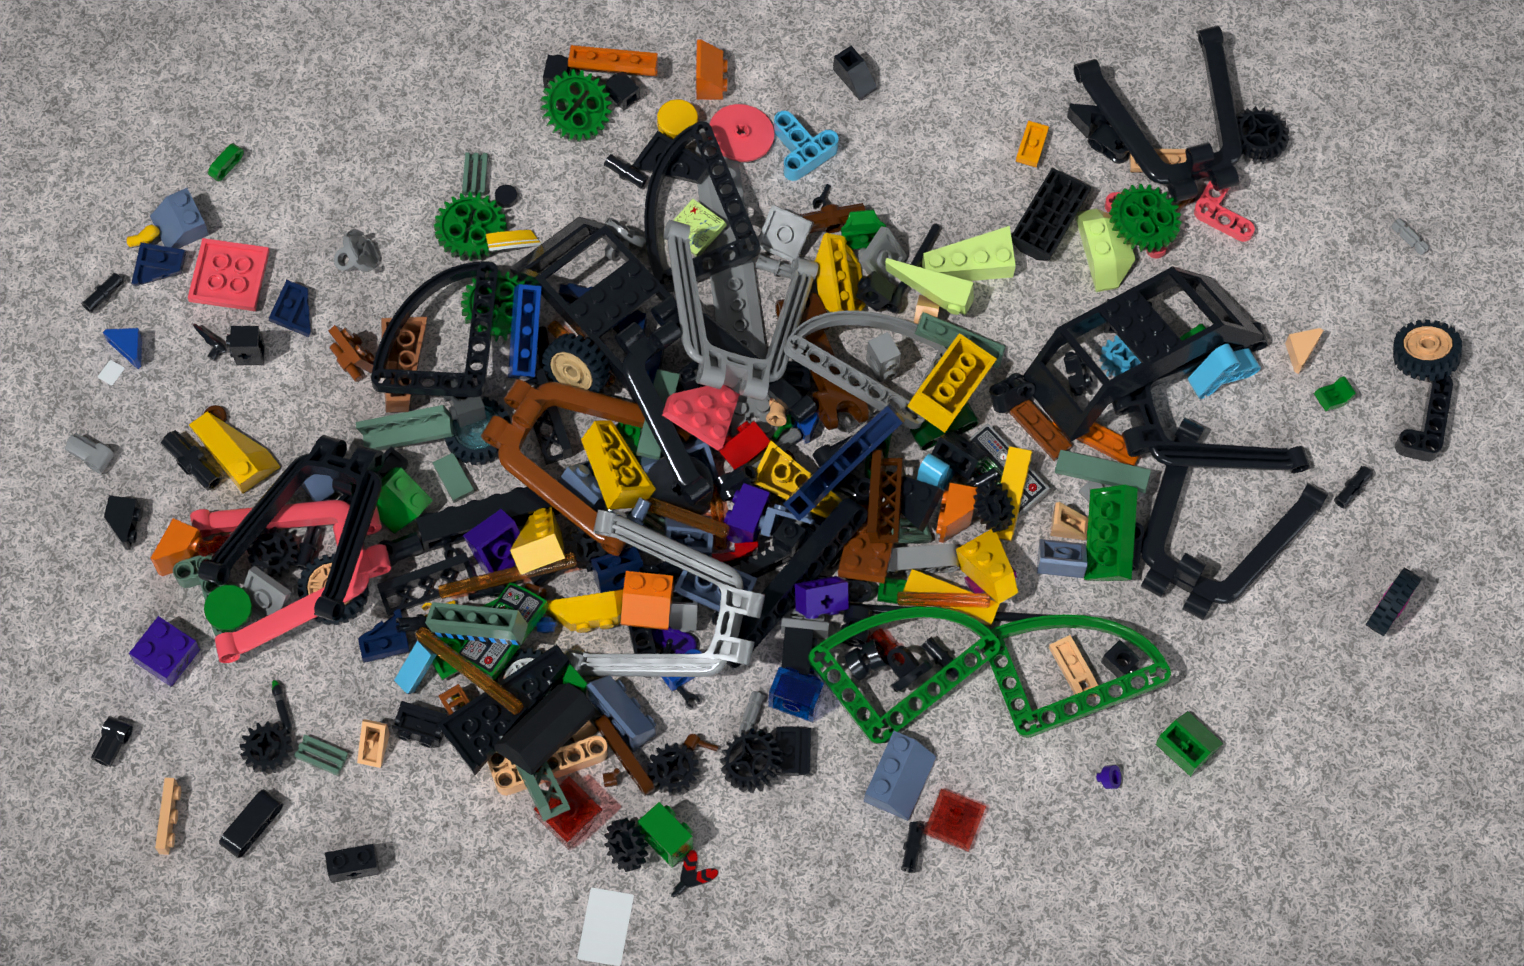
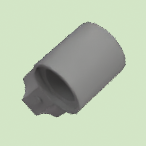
[65,433,115,474]

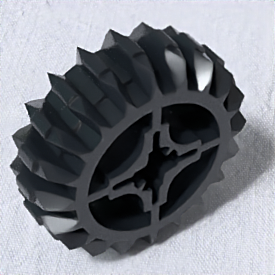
[1237,106,1289,164]
[720,728,785,794]

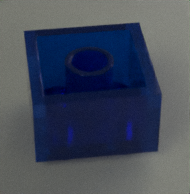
[768,667,824,723]

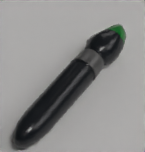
[272,680,292,734]

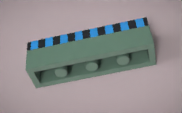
[425,602,528,645]

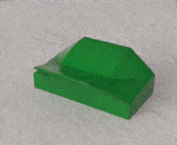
[841,210,886,249]

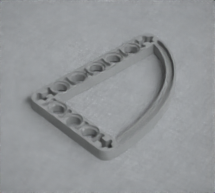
[783,310,948,429]

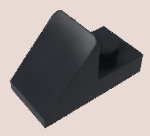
[1067,103,1110,138]

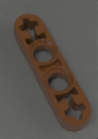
[594,714,655,796]

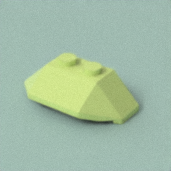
[1075,209,1135,292]

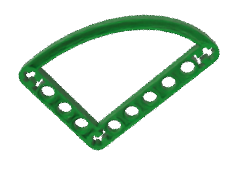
[808,607,1000,744]
[984,614,1172,738]

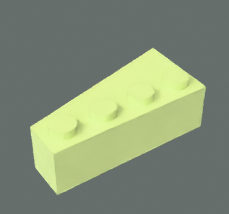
[922,226,1016,281]

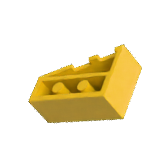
[510,507,565,575]
[956,529,1018,604]

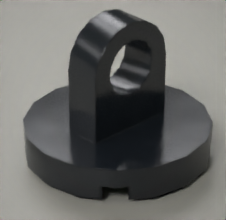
[887,645,933,692]

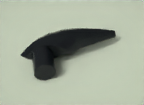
[193,324,226,361]

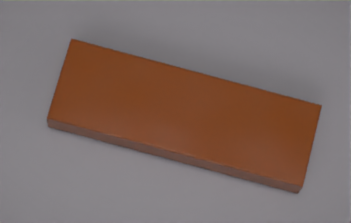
[1009,400,1072,461]

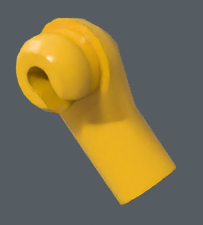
[127,224,160,247]

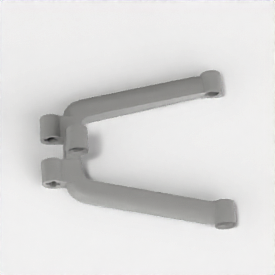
[664,220,818,401]
[564,510,765,677]

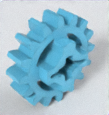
[1099,335,1141,377]

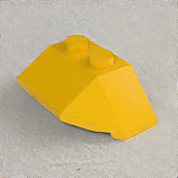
[815,233,866,312]
[545,589,623,633]

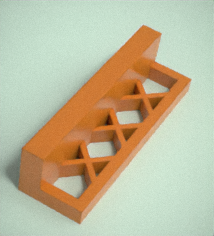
[568,45,658,77]

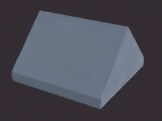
[1037,539,1087,578]

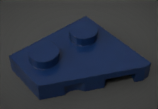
[131,243,186,286]
[268,279,311,337]
[358,609,410,663]

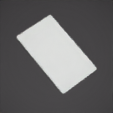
[577,888,634,966]

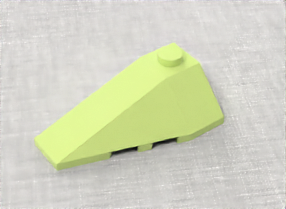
[885,258,974,315]

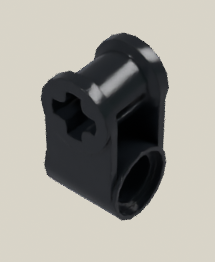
[1087,123,1129,164]
[989,373,1035,413]

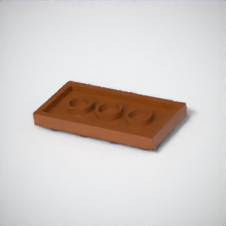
[838,503,901,583]

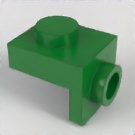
[1313,376,1356,412]

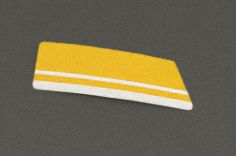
[486,230,541,251]

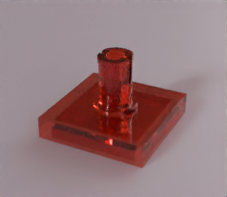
[923,789,986,852]

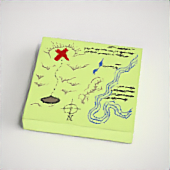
[673,199,727,257]

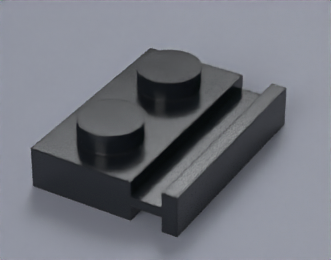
[776,727,811,777]

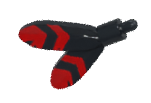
[671,850,718,898]

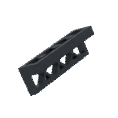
[525,368,573,465]
[377,552,477,616]

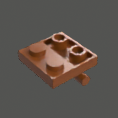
[328,325,375,382]

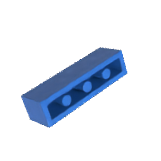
[508,284,541,380]

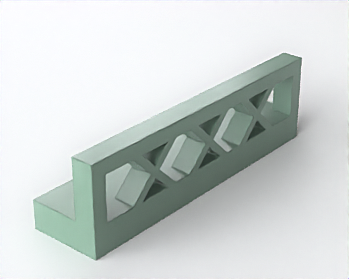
[356,405,454,450]
[515,761,570,821]

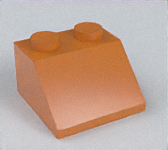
[696,39,727,100]
[150,518,206,576]
[621,571,674,630]

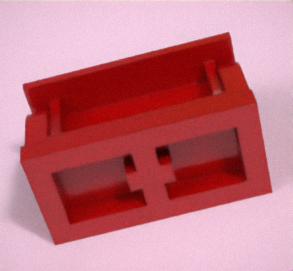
[718,420,770,470]

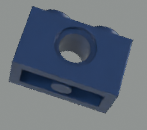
[591,547,643,593]

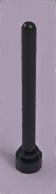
[884,223,940,313]

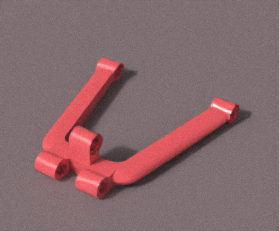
[190,500,391,663]

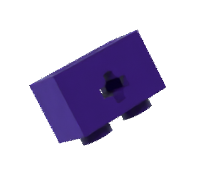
[795,576,849,619]

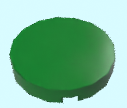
[204,585,252,632]

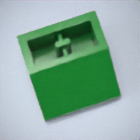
[1155,711,1223,777]

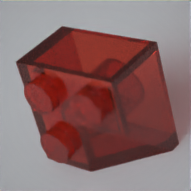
[534,776,603,850]

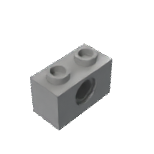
[866,332,901,382]

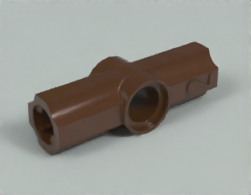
[799,203,865,233]

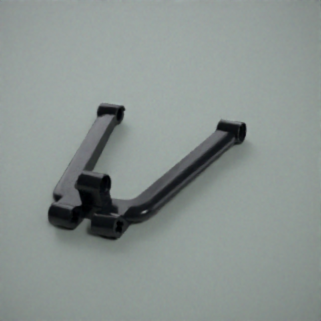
[1073,25,1243,203]
[615,296,818,506]
[1112,322,1310,474]
[1141,417,1328,620]
[198,435,385,622]

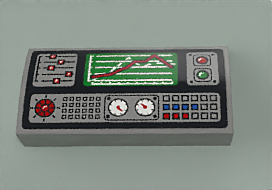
[968,423,1050,520]

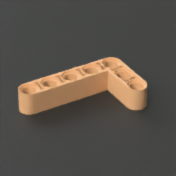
[487,736,608,796]

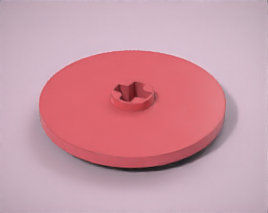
[710,104,774,162]

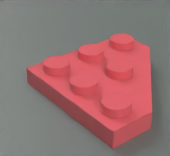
[662,385,740,451]

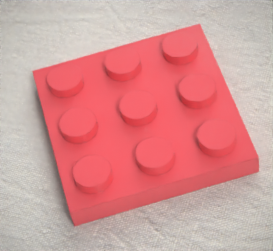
[188,238,270,311]

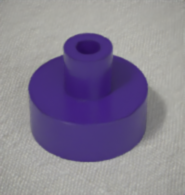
[1096,765,1121,789]

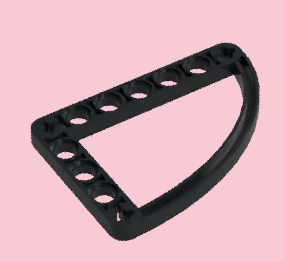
[644,121,761,293]
[371,261,498,398]

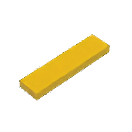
[997,446,1033,542]
[903,569,999,627]

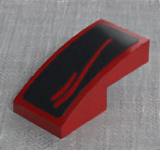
[712,541,758,567]

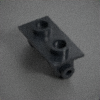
[1064,352,1094,396]

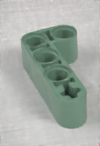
[173,554,237,636]

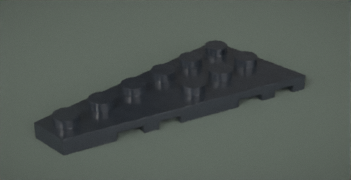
[437,644,571,775]

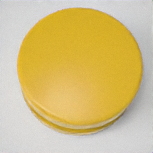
[657,99,698,140]

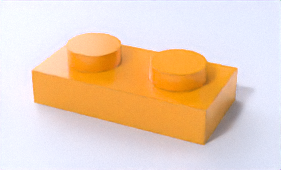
[1015,121,1049,168]

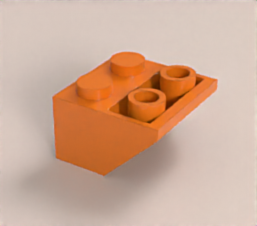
[936,483,977,543]

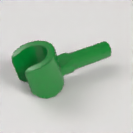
[772,414,796,440]

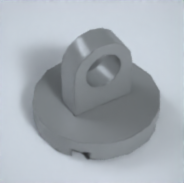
[604,217,646,261]
[334,229,378,272]

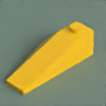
[189,411,280,494]

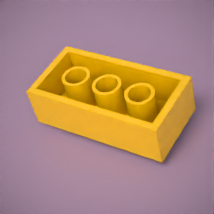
[907,333,997,433]

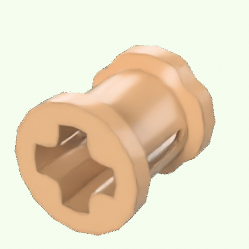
[766,398,787,426]

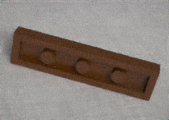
[867,450,904,543]

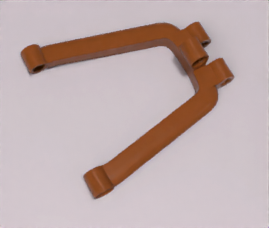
[481,379,691,556]

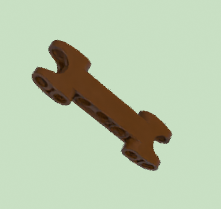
[775,293,869,430]

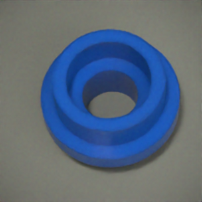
[535,617,558,633]

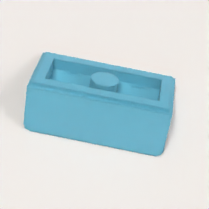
[394,640,438,694]

